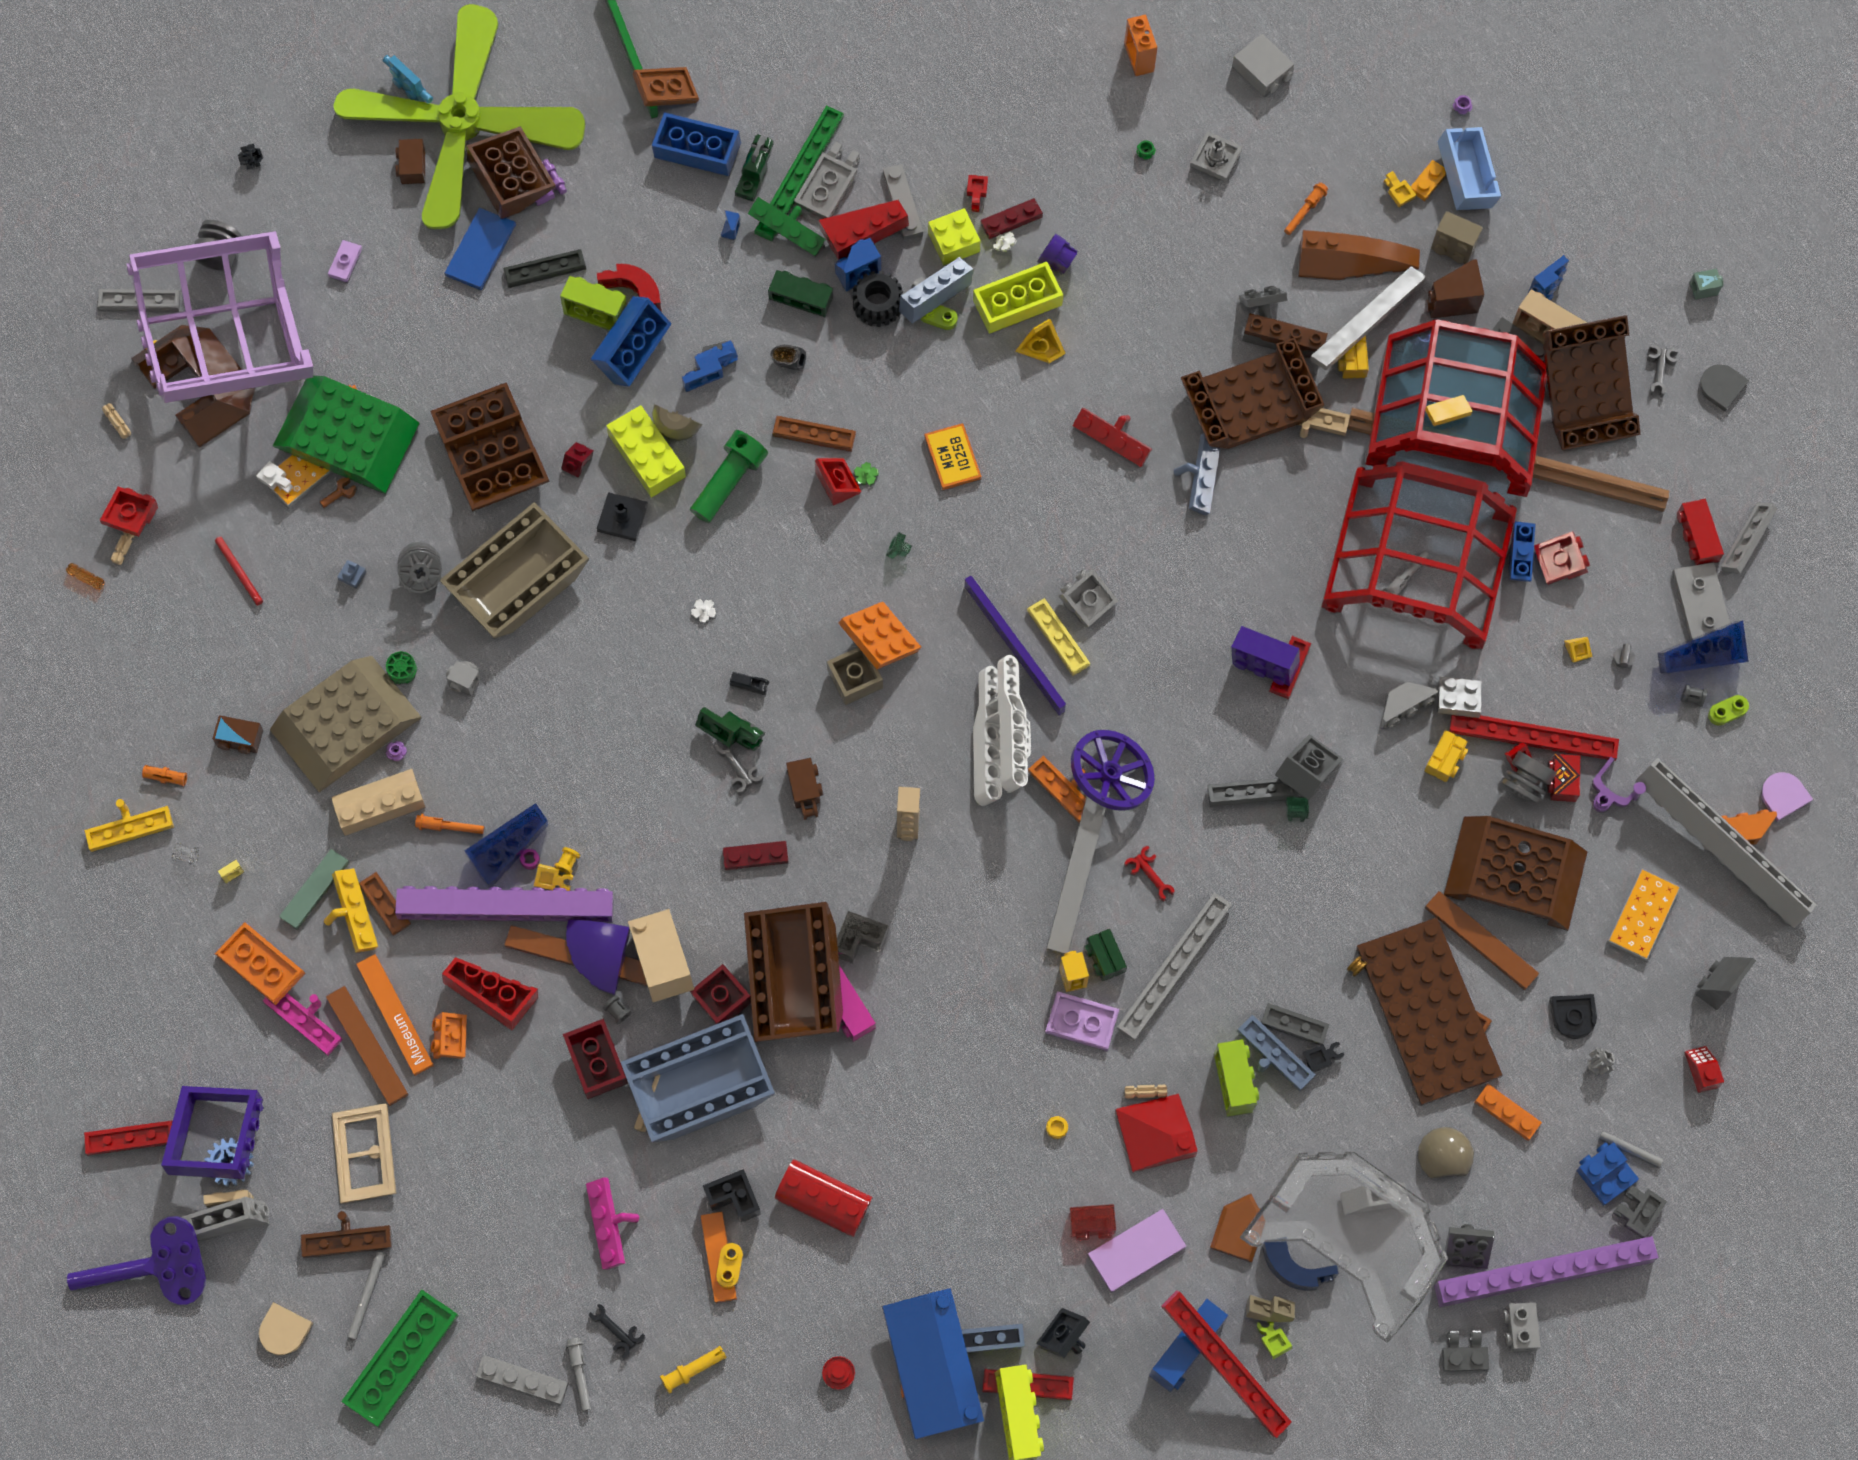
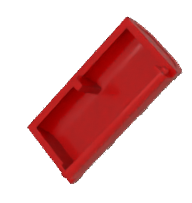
[775,1159,873,1237]

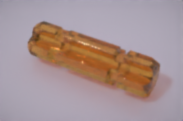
[66,563,105,590]

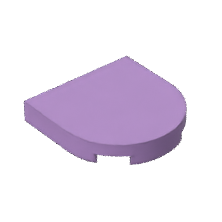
[1761,772,1813,822]

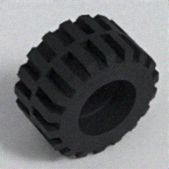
[853,271,903,327]

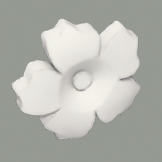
[993,232,1017,252]
[691,599,717,623]

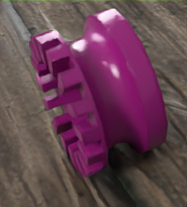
[520,849,540,870]

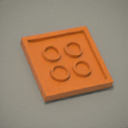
[838,601,921,669]

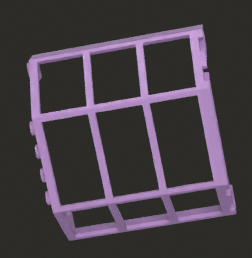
[126,231,313,403]

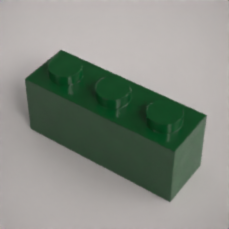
[768,270,833,317]

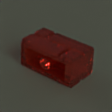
[1069,1204,1116,1240]

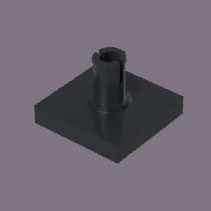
[597,492,648,542]
[1036,1308,1090,1358]

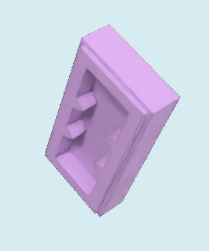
[328,240,362,282]

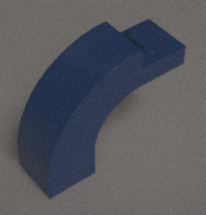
[1262,1238,1339,1291]

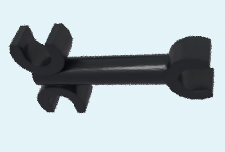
[589,1304,645,1360]

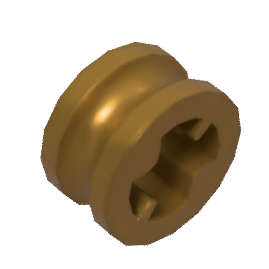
[1346,956,1368,977]

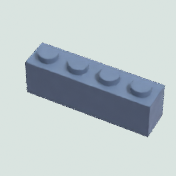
[899,257,973,324]
[962,1324,1025,1353]

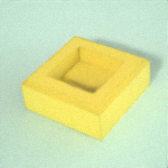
[218,860,244,883]

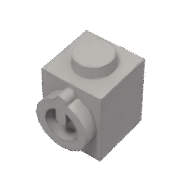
[446,661,481,696]

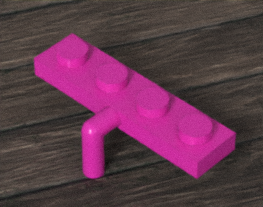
[263,993,343,1056]
[586,1177,639,1270]

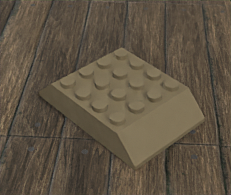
[440,502,589,639]
[270,656,422,793]

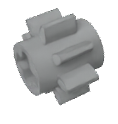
[1588,1048,1615,1076]

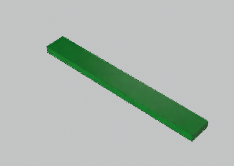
[605,0,658,119]
[754,105,844,242]

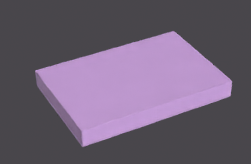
[1045,991,1119,1051]

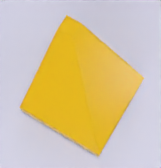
[1564,637,1592,662]

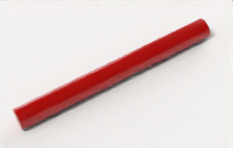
[215,537,263,606]

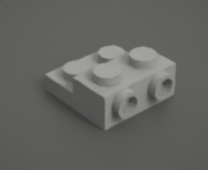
[1058,569,1118,627]

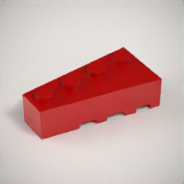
[819,199,909,260]
[442,957,538,1031]

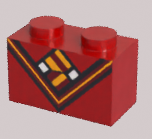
[1547,754,1580,802]

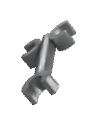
[1647,344,1678,397]
[716,745,763,795]

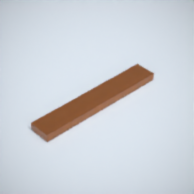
[1425,891,1539,990]
[326,986,409,1106]

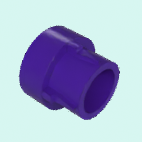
[1037,233,1077,275]

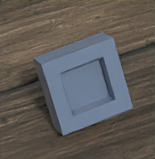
[337,560,367,588]

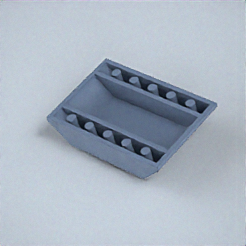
[621,1014,775,1143]

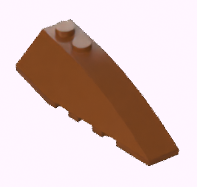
[1298,230,1420,280]

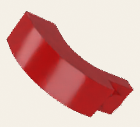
[597,263,662,312]

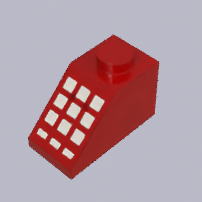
[1684,1046,1724,1093]

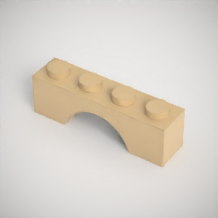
[897,787,920,841]

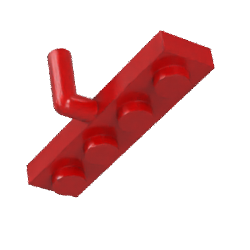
[1072,408,1152,467]

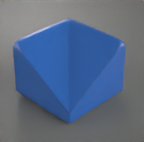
[721,210,741,240]

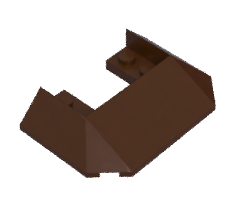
[131,325,256,448]

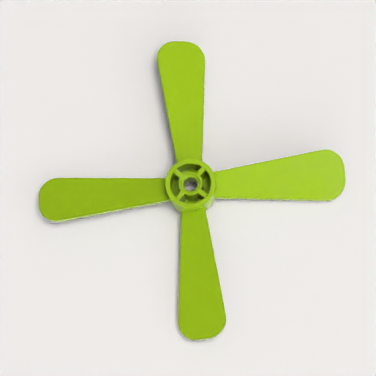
[333,4,585,229]

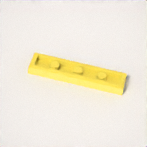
[1027,598,1090,676]

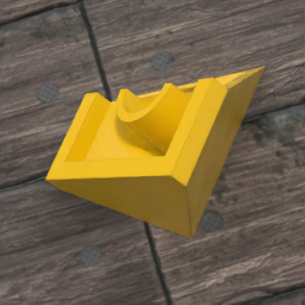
[1015,319,1066,364]

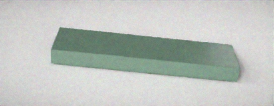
[279,849,349,930]

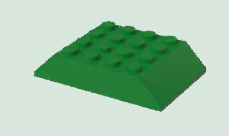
[273,376,420,495]

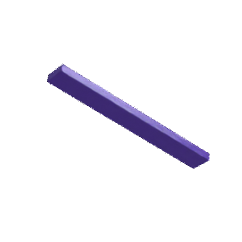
[964,576,1066,715]

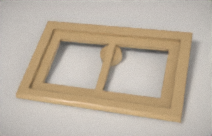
[332,1103,396,1204]

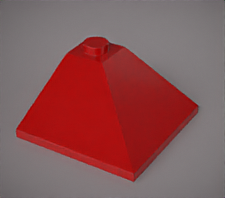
[1115,1094,1198,1172]

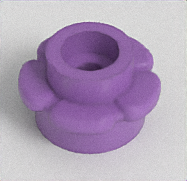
[1453,95,1472,114]
[386,741,407,761]

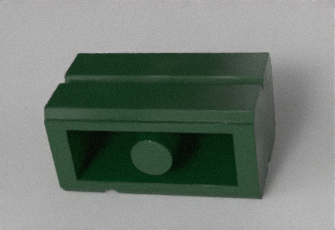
[1084,929,1127,981]

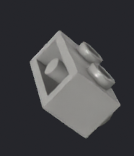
[1503,1302,1541,1352]

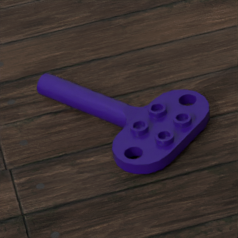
[67,1216,206,1305]

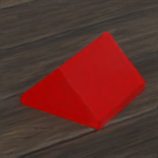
[815,458,861,506]

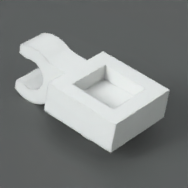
[256,461,293,493]

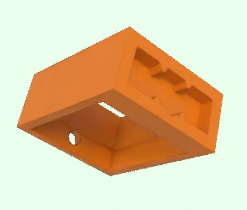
[1124,14,1158,76]

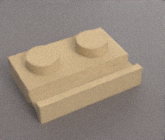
[203,1190,254,1208]

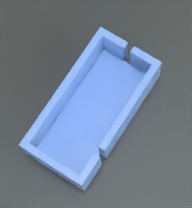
[1437,127,1501,210]

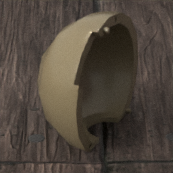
[652,404,703,441]
[1418,1127,1474,1178]

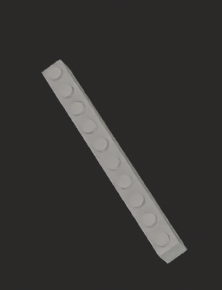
[1635,758,1816,928]

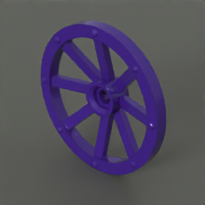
[1071,730,1155,811]

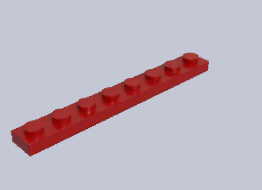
[1449,715,1619,761]
[1161,1290,1291,1438]

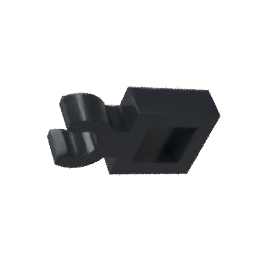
[1303,1042,1345,1073]

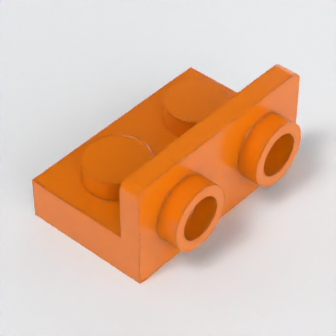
[431,1012,467,1059]

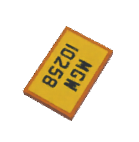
[924,423,982,490]

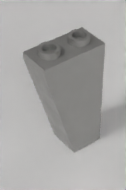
[175,1197,270,1241]

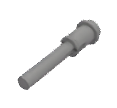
[1382,550,1430,595]
[566,1338,591,1411]

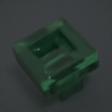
[886,532,912,559]
[1286,797,1309,822]

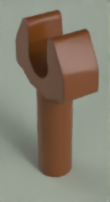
[319,478,357,508]

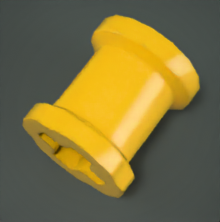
[554,847,581,874]

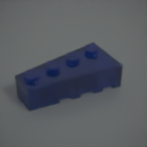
[1657,620,1749,673]
[464,803,548,889]

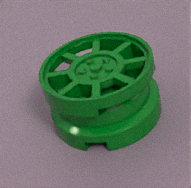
[386,651,417,685]

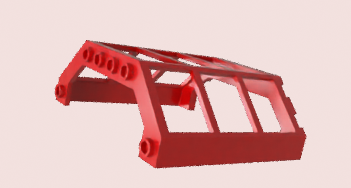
[1321,461,1517,649]

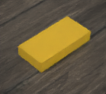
[1425,395,1472,426]

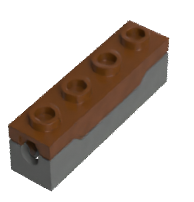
[1242,313,1328,359]

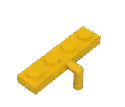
[84,799,174,852]
[324,868,378,953]

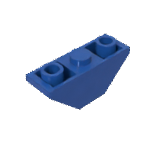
[1508,521,1536,582]

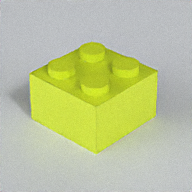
[928,208,981,266]

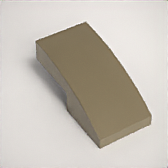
[1246,1295,1295,1322]

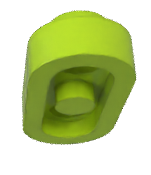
[920,305,958,330]
[1708,695,1749,726]

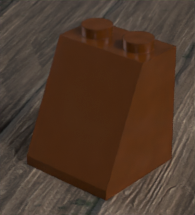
[1425,259,1485,319]

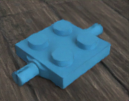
[382,55,433,104]

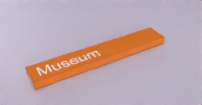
[356,954,434,1076]

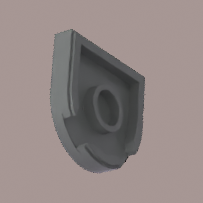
[1700,364,1749,411]

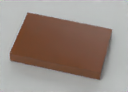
[632,67,699,107]

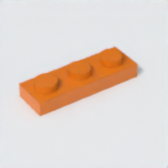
[1474,1084,1542,1141]

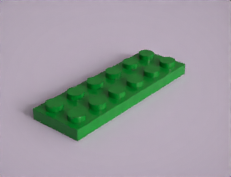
[341,1289,459,1428]

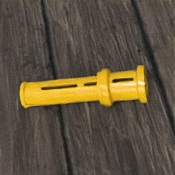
[660,1346,727,1394]

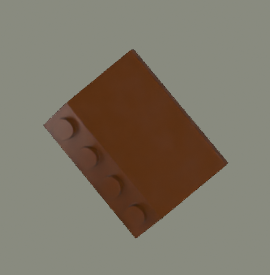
[467,126,556,219]

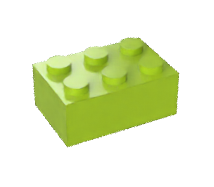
[560,276,627,331]
[1214,1039,1259,1117]

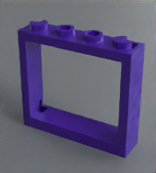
[161,1086,264,1179]

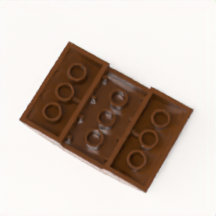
[430,382,550,512]

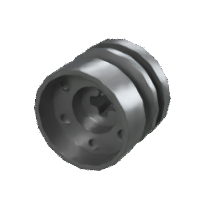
[194,220,242,271]
[397,542,442,593]
[1500,751,1557,804]

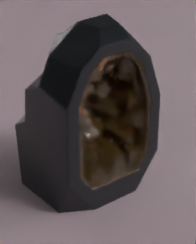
[770,344,806,371]

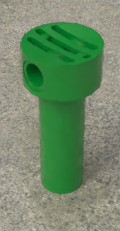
[690,430,769,523]

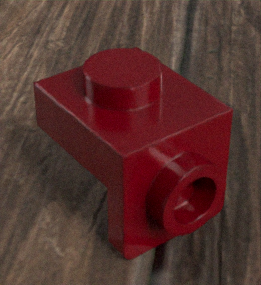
[561,442,594,477]

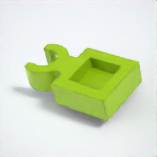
[1257,1321,1292,1359]

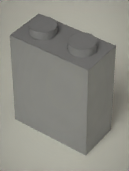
[1232,34,1295,97]

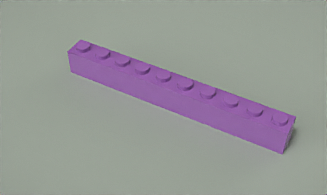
[395,886,614,922]
[1434,1236,1658,1307]

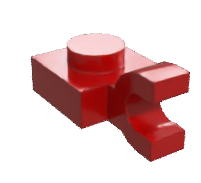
[967,175,988,212]

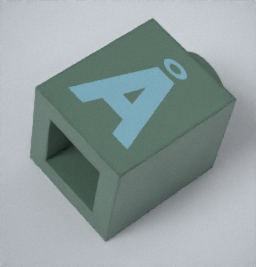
[1689,269,1724,300]

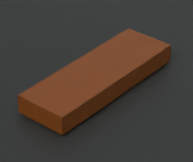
[359,872,411,936]

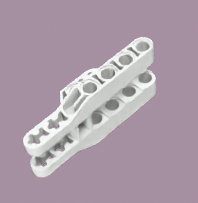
[973,655,1031,806]

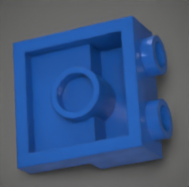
[1527,255,1569,301]
[1576,1142,1639,1206]

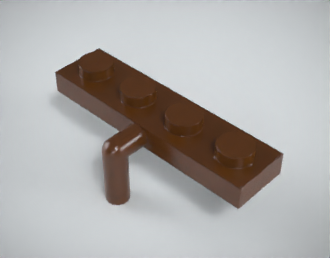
[301,1211,392,1258]

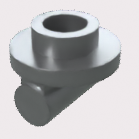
[1614,644,1635,668]

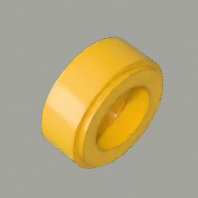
[1046,1116,1068,1139]

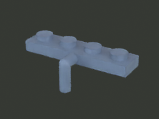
[1174,433,1220,515]
[1237,1015,1316,1091]

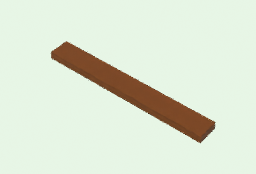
[504,925,647,986]

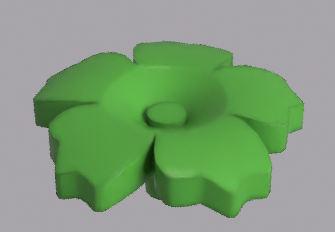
[854,462,879,486]

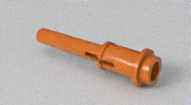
[1284,182,1328,235]
[415,814,485,834]

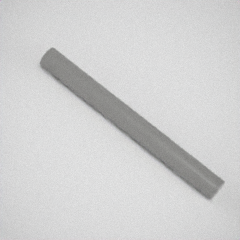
[347,1252,385,1340]

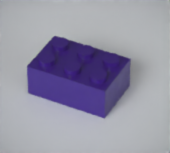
[1231,626,1300,686]

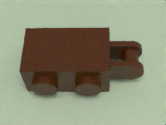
[786,758,823,820]

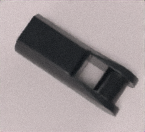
[730,672,769,695]

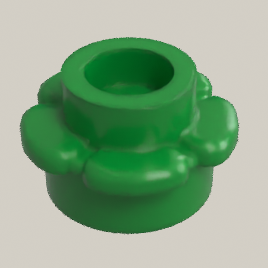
[1136,140,1156,160]

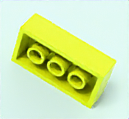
[973,262,1063,334]
[606,405,686,498]
[995,1364,1044,1460]

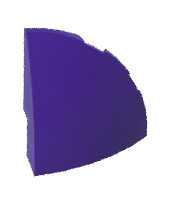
[566,920,630,995]

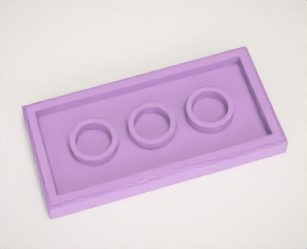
[1088,1209,1186,1293]

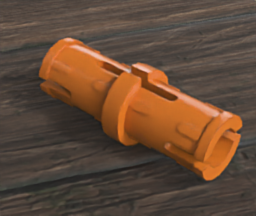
[142,765,188,786]

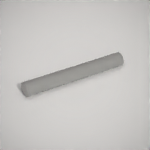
[1599,1131,1663,1167]

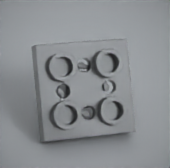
[1190,131,1243,182]

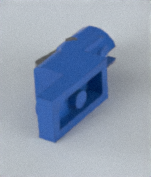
[682,340,738,392]

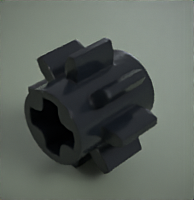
[238,144,263,170]

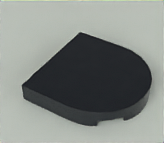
[1550,994,1597,1039]

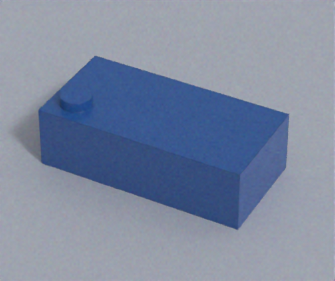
[652,112,741,176]
[591,296,672,387]
[1149,1299,1228,1393]

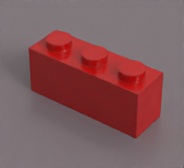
[1677,498,1724,565]

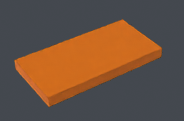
[215,922,306,1005]

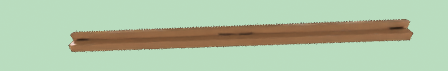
[1347,408,1669,512]

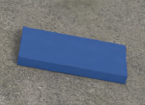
[445,208,516,290]

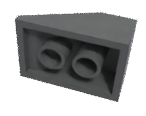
[1275,734,1343,800]
[1696,957,1756,1010]

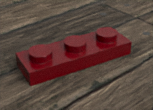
[981,198,1043,239]
[723,841,789,870]

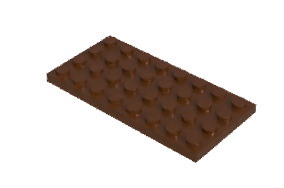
[1356,917,1503,1106]

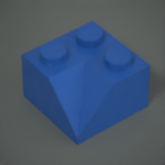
[835,238,881,292]

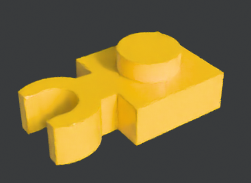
[534,864,573,891]

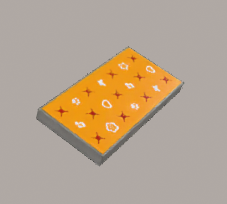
[266,455,333,509]
[1607,868,1681,962]

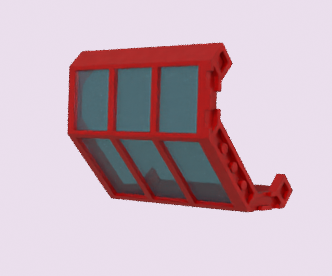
[1365,319,1547,497]

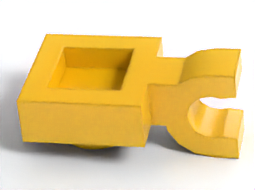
[1384,171,1416,208]

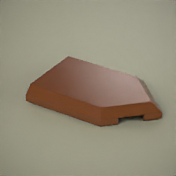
[1210,1193,1265,1263]

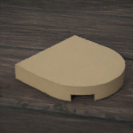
[259,1302,313,1356]

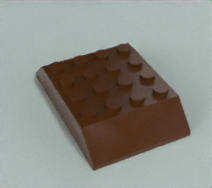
[744,902,843,1042]

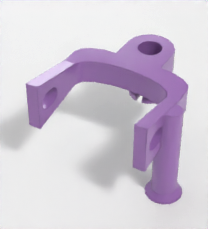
[1592,757,1646,812]

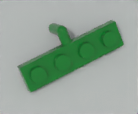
[748,197,826,257]

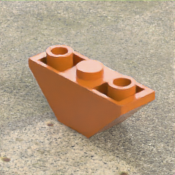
[1721,810,1777,845]

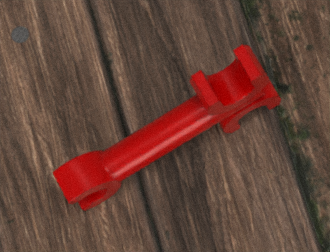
[1124,846,1175,902]

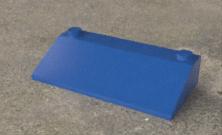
[882,1288,984,1439]

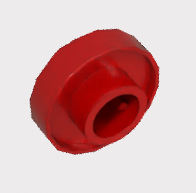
[822,1356,855,1390]

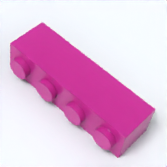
[839,965,876,1042]

